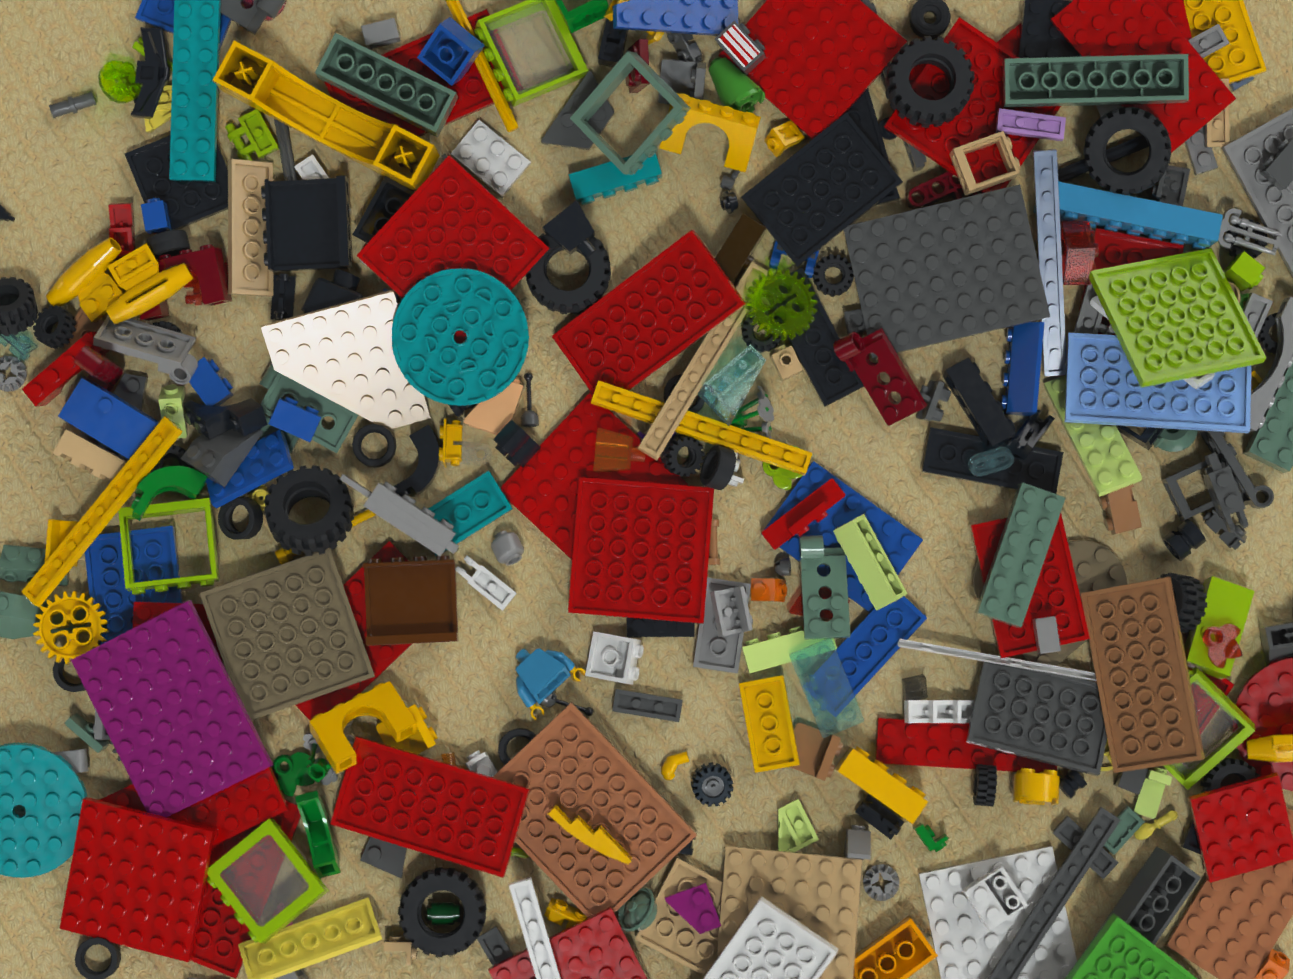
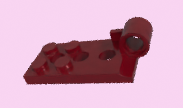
[833,328,927,426]

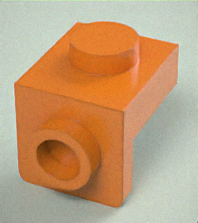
[751,578,787,602]
[1254,949,1290,979]

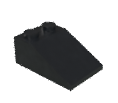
[352,176,414,243]

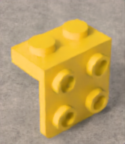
[376,704,438,754]

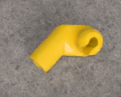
[661,751,689,780]

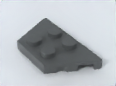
[541,71,614,150]

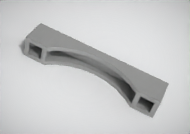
[1250,297,1293,432]

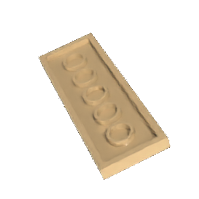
[228,159,273,297]

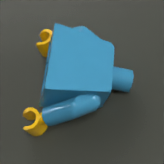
[515,648,586,720]

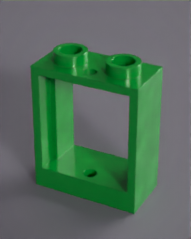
[555,0,609,33]

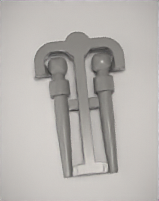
[1218,208,1282,255]

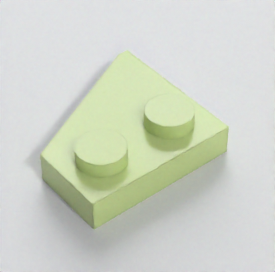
[778,799,819,852]

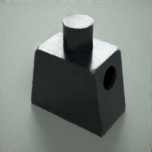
[543,200,596,258]

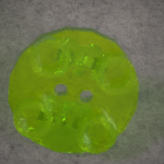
[98,60,141,104]

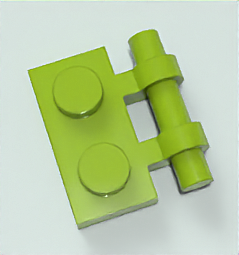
[225,109,279,161]

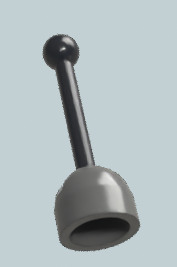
[521,373,539,427]
[539,691,593,716]

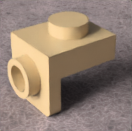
[384,936,417,965]

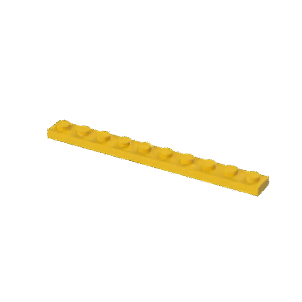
[591,380,812,476]
[21,416,183,607]

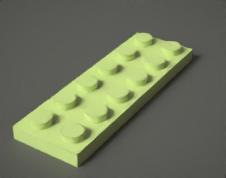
[1044,375,1142,497]

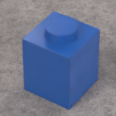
[141,198,171,234]

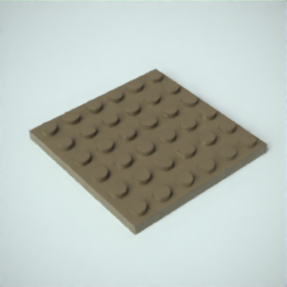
[200,548,375,720]

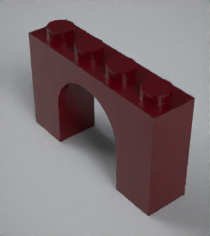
[140,244,232,321]

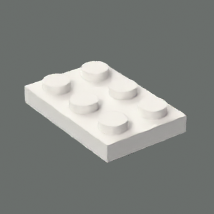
[450,120,531,197]

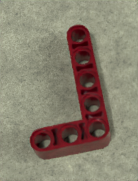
[906,171,978,210]
[74,346,124,391]

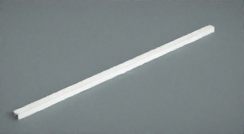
[898,639,1097,681]

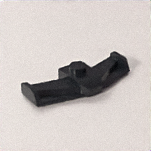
[131,27,170,119]

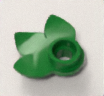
[273,752,314,797]

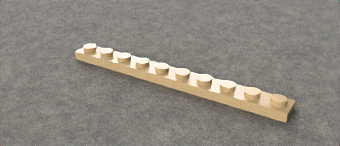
[638,262,771,460]

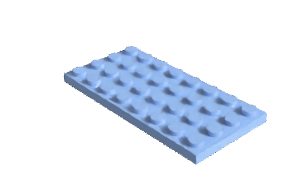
[1065,333,1251,433]

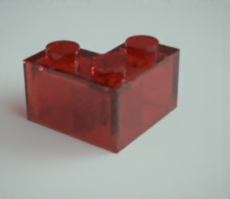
[1061,221,1099,285]

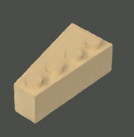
[53,429,142,498]

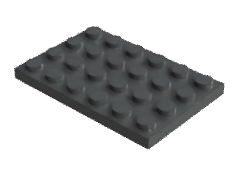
[966,662,1107,776]

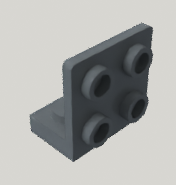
[658,59,707,104]

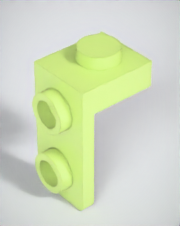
[158,384,187,439]
[1133,767,1173,819]

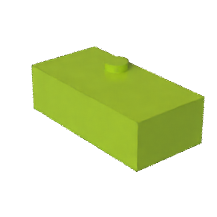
[1184,576,1255,680]

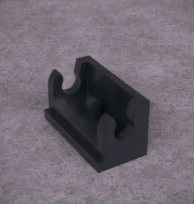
[1006,410,1055,460]

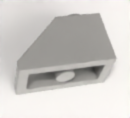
[844,825,871,860]

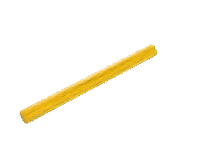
[445,0,518,132]

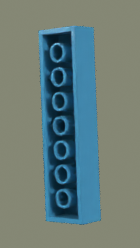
[1033,181,1223,250]

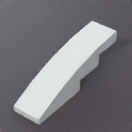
[904,700,974,723]

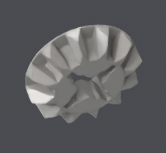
[0,356,27,392]
[863,864,900,901]

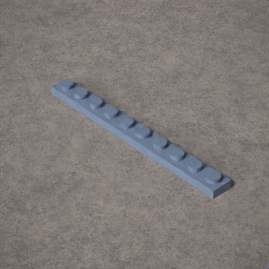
[1033,149,1067,376]

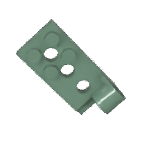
[259,364,358,453]
[799,535,850,640]

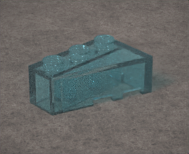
[698,344,766,426]

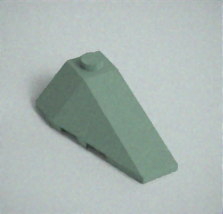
[0,591,86,639]

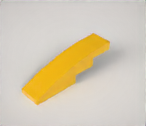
[548,805,632,864]

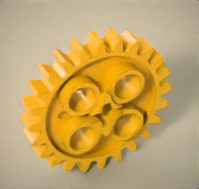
[33,591,109,665]

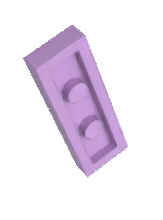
[995,108,1066,141]

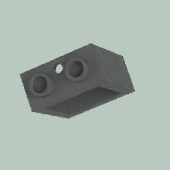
[1162,460,1221,521]

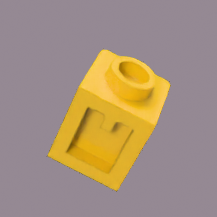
[764,120,805,157]

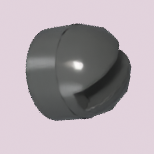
[775,558,791,576]

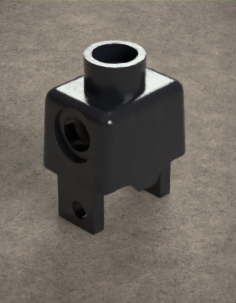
[301,269,364,314]

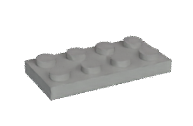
[693,577,751,673]

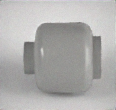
[491,531,524,566]

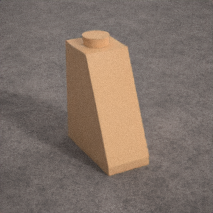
[463,379,524,435]

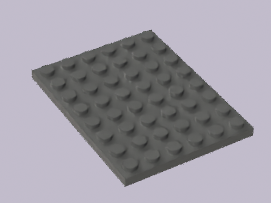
[844,185,1050,358]

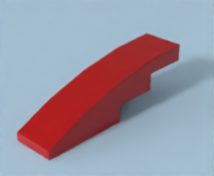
[108,203,136,291]

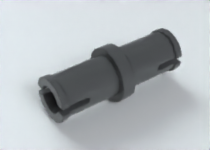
[49,91,97,119]

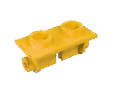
[439,419,463,468]
[544,898,587,928]

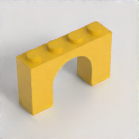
[659,93,761,172]
[309,681,417,774]

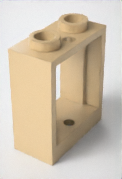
[949,131,1021,196]

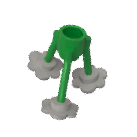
[724,385,774,439]
[303,733,355,785]

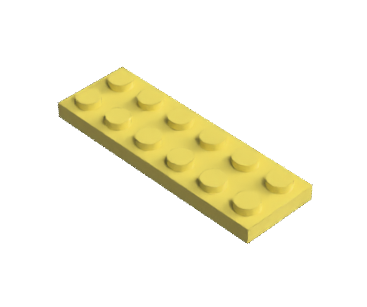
[238,897,382,979]

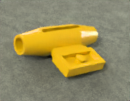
[46,237,126,322]
[106,243,194,324]
[1246,734,1293,762]

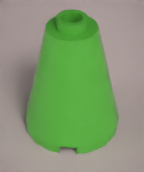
[709,57,765,113]

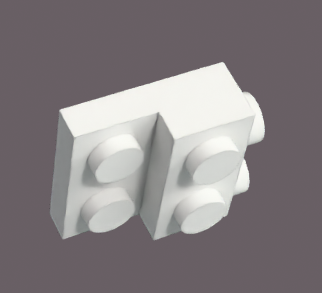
[585,631,644,685]

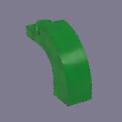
[131,466,208,521]

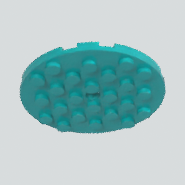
[392,269,529,406]
[0,743,88,878]

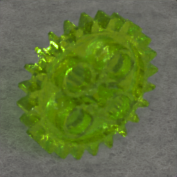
[744,268,818,341]

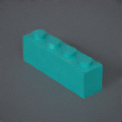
[568,153,662,205]

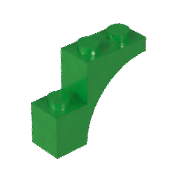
[295,791,341,878]

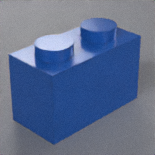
[189,357,234,406]
[268,396,322,442]

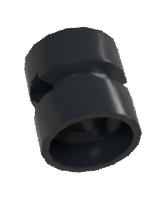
[1162,519,1206,561]

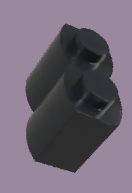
[493,420,541,467]

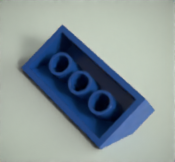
[1001,322,1044,417]

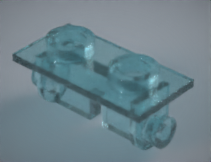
[0,331,38,362]

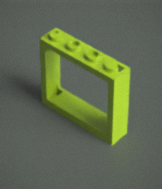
[118,498,220,595]

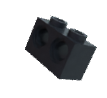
[598,19,628,67]

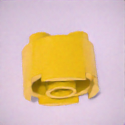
[1013,768,1060,805]

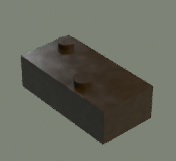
[715,213,766,284]

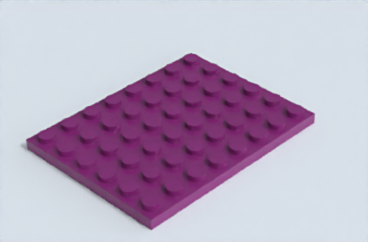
[71,600,273,817]

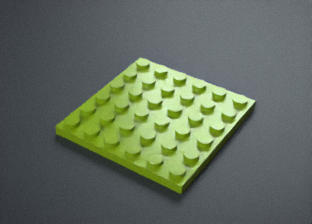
[1088,248,1266,388]

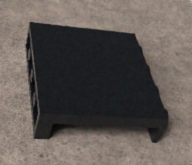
[261,175,352,272]

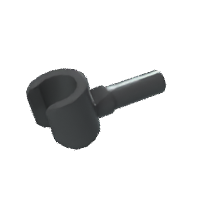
[720,170,740,190]

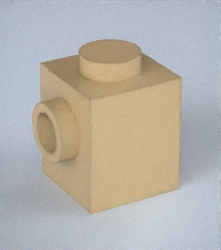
[770,345,803,381]

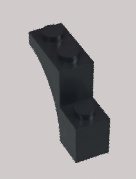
[183,398,268,439]

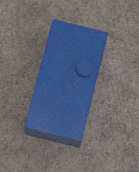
[58,376,159,459]

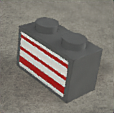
[715,21,766,75]

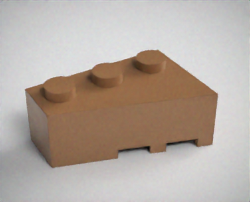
[1099,484,1142,535]

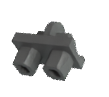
[916,380,952,421]

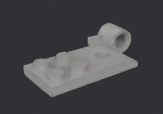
[93,315,198,385]

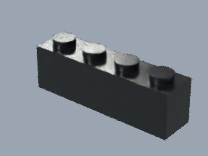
[943,357,1016,452]

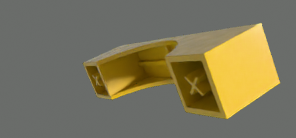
[213,40,440,192]

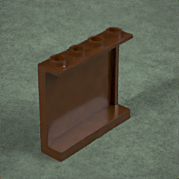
[362,555,459,646]

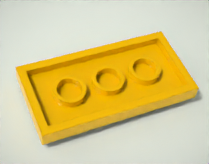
[739,675,800,773]

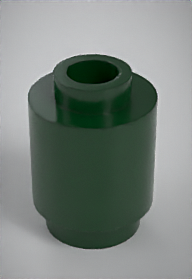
[427,901,460,925]

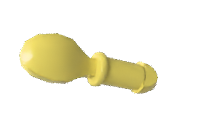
[1134,810,1178,840]

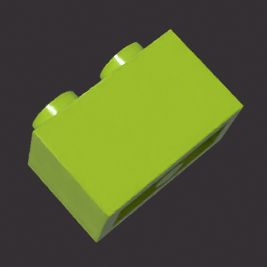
[1223,252,1265,292]

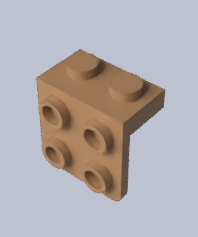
[791,723,843,781]

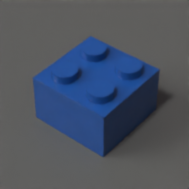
[417,17,485,86]

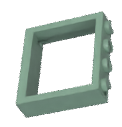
[570,51,691,175]

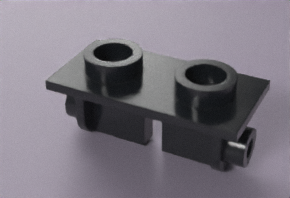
[270,274,296,320]
[855,794,904,840]

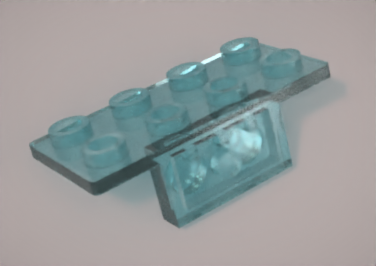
[789,638,864,738]

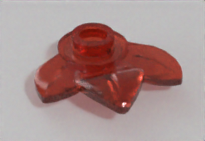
[1202,624,1242,668]

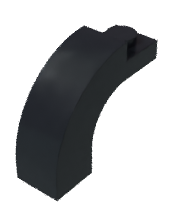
[394,424,440,497]

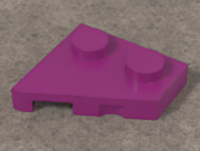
[664,882,721,934]

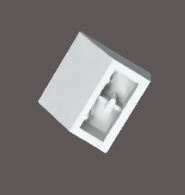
[961,866,1028,930]

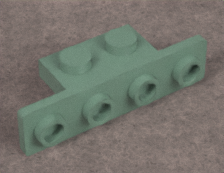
[0,545,69,586]

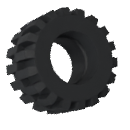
[0,277,38,336]
[1156,573,1207,633]
[1200,758,1260,793]

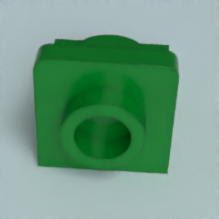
[913,823,949,852]

